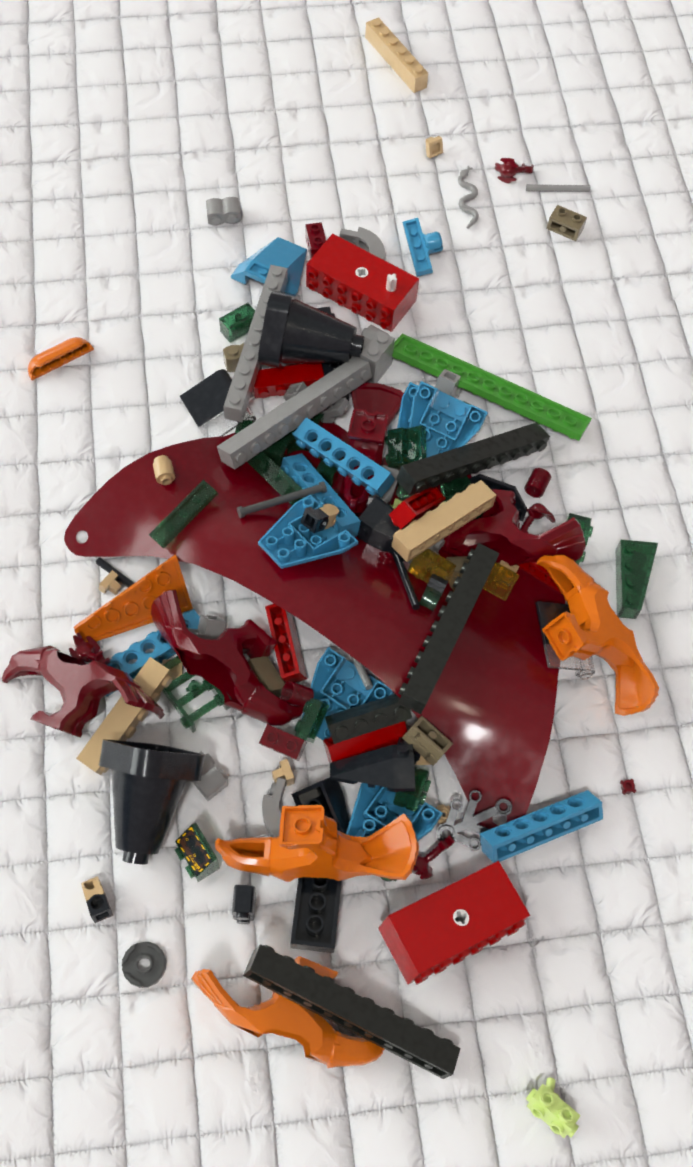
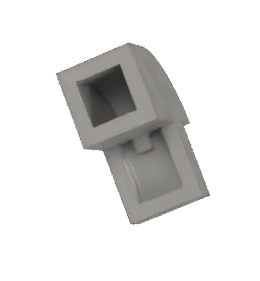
[187,614,226,640]

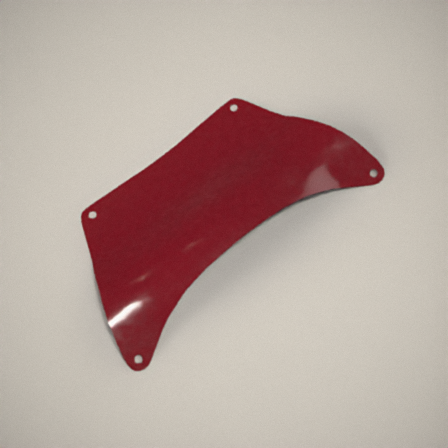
[64,420,565,829]

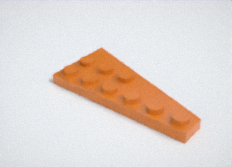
[73,554,193,642]

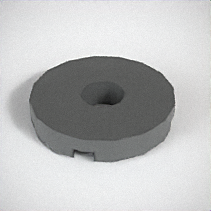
[122,942,166,988]

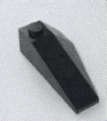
[357,496,431,569]
[330,744,415,792]
[291,778,349,834]

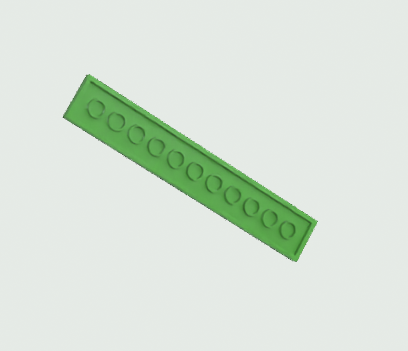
[392,333,592,441]

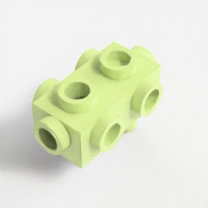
[526,1078,581,1138]

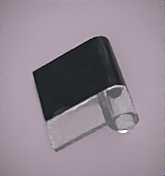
[180,369,257,438]
[535,601,595,680]

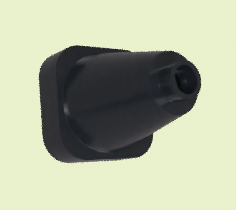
[258,291,365,368]
[99,739,205,865]

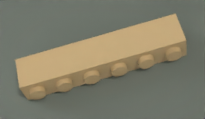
[365,17,428,93]
[392,480,496,562]
[76,657,174,775]

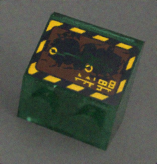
[174,822,220,882]

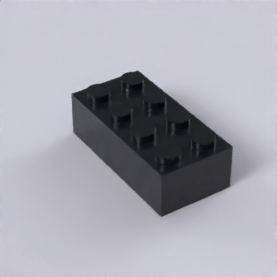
[290,877,342,953]

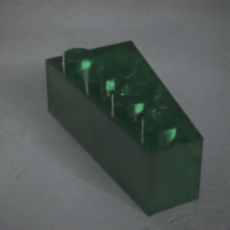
[615,540,658,619]

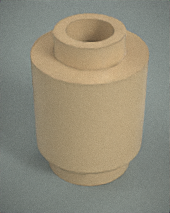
[153,455,175,485]

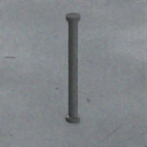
[237,481,327,518]

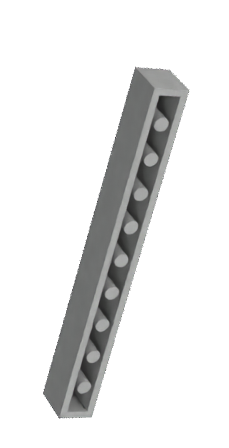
[223,265,288,422]
[217,357,372,469]

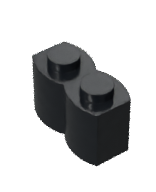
[232,885,256,924]

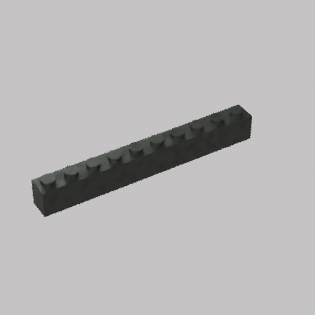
[396,422,550,495]
[398,543,500,714]
[243,944,461,1079]

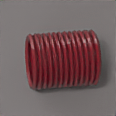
[524,468,552,498]
[281,681,314,709]

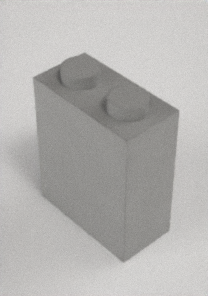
[360,330,395,383]

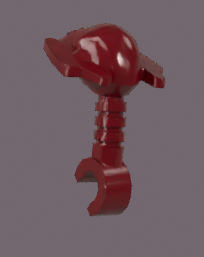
[494,158,534,183]
[520,503,556,533]
[69,633,110,665]
[412,835,455,880]

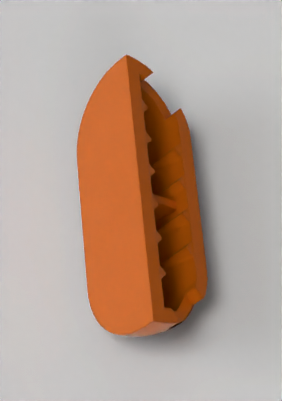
[28,337,94,380]

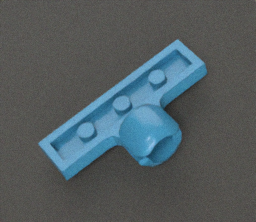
[402,218,443,277]

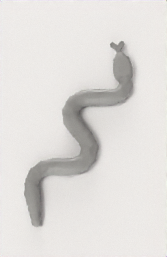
[458,166,479,229]

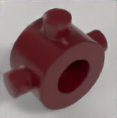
[379,551,393,565]
[620,779,636,795]

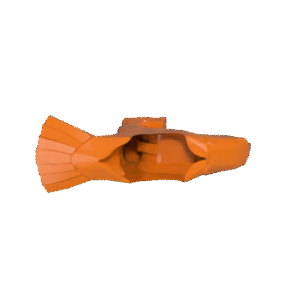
[537,555,659,716]
[215,805,419,882]
[191,956,385,1068]

